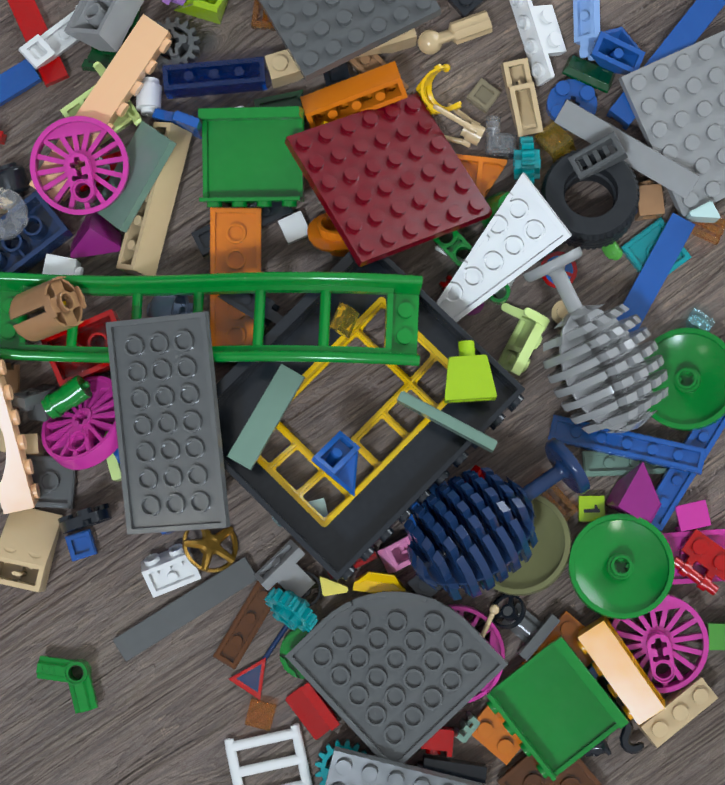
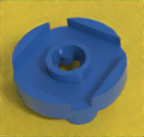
[546,79,597,131]

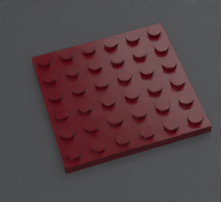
[285,93,492,267]

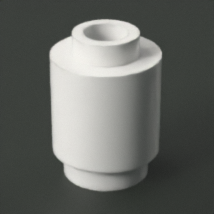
[136,77,162,117]

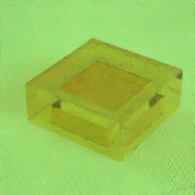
[330,303,359,338]

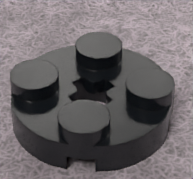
[58,503,112,534]

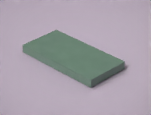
[94,121,177,233]

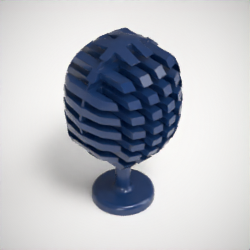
[404,438,590,600]

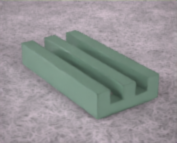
[454,710,480,743]

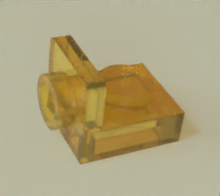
[535,121,576,163]

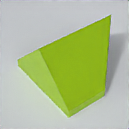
[174,0,228,24]

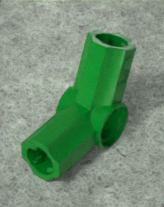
[36,655,99,714]

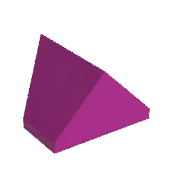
[70,205,122,258]
[605,462,661,523]

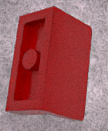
[285,681,340,740]

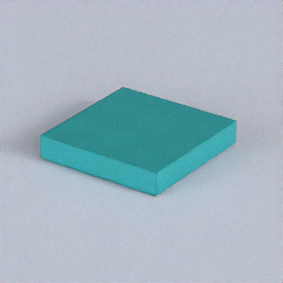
[621,218,691,275]

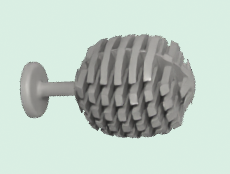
[523,246,668,434]

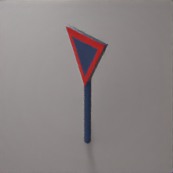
[228,625,288,700]

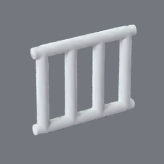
[224,723,313,785]

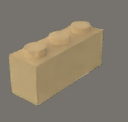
[635,676,718,748]

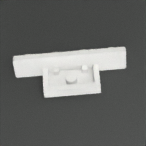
[510,0,566,86]

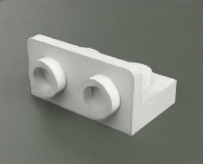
[141,544,202,598]

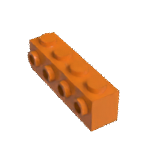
[300,61,408,128]

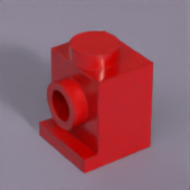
[421,726,454,757]

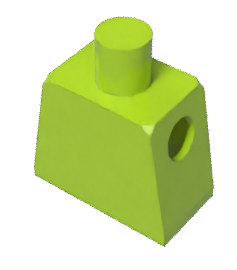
[444,340,497,404]

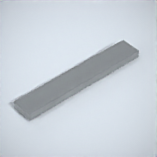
[554,100,700,199]

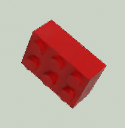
[40,309,120,387]

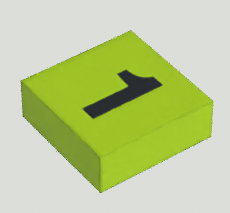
[577,496,605,522]

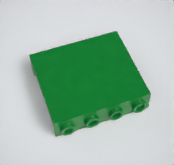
[198,106,304,208]
[486,635,629,782]

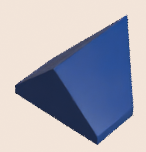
[590,27,646,75]
[311,431,361,497]

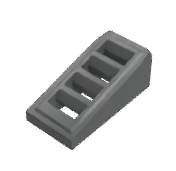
[568,131,628,181]

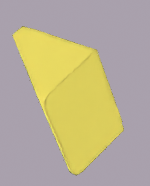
[320,576,348,596]

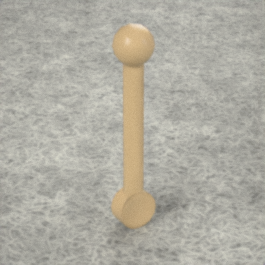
[481,604,500,638]

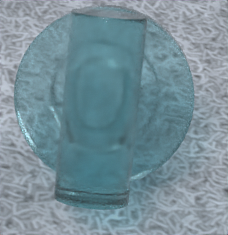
[686,307,716,332]

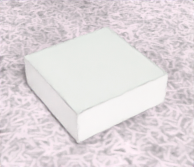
[278,211,308,245]

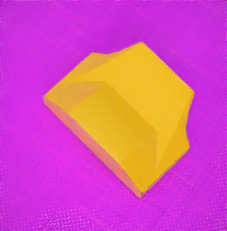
[353,571,405,593]

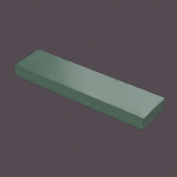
[227,364,305,470]
[397,391,498,453]
[581,451,667,477]

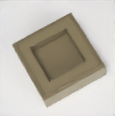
[466,78,501,114]

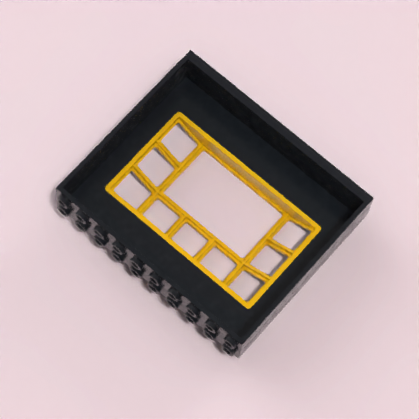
[216,251,525,581]

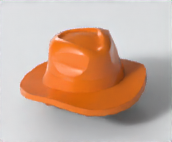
[307,213,349,257]

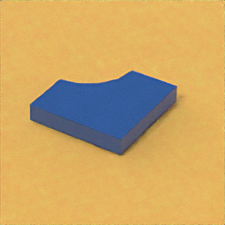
[152,108,202,139]

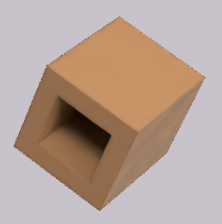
[635,181,665,221]

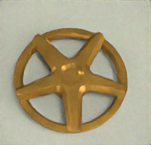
[182,526,238,573]

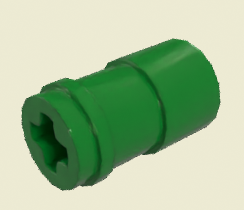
[41,375,92,419]

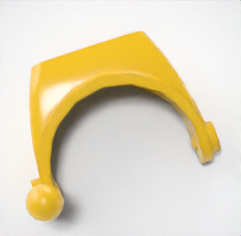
[416,64,462,115]

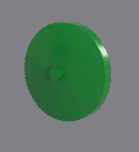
[644,328,725,431]
[568,514,675,620]

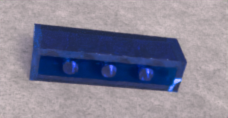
[162,57,267,99]

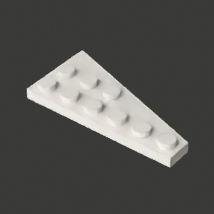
[436,172,572,322]

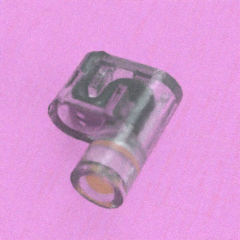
[485,116,517,160]

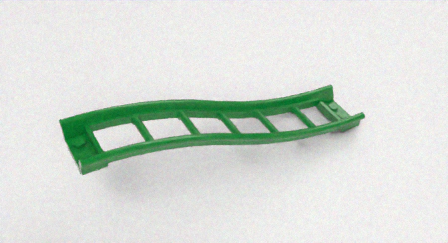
[0,272,423,366]

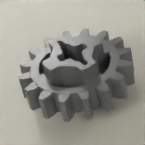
[156,17,201,73]

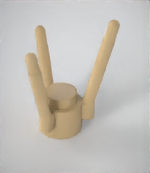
[433,103,486,148]

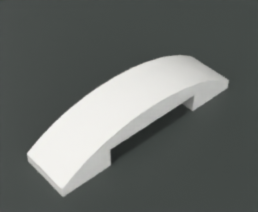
[19,5,79,69]

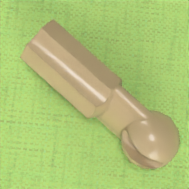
[418,10,492,55]

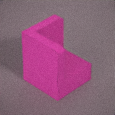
[675,500,711,532]

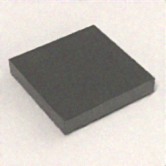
[26,455,77,509]

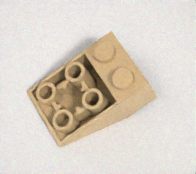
[0,508,63,592]

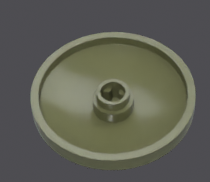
[493,496,572,596]

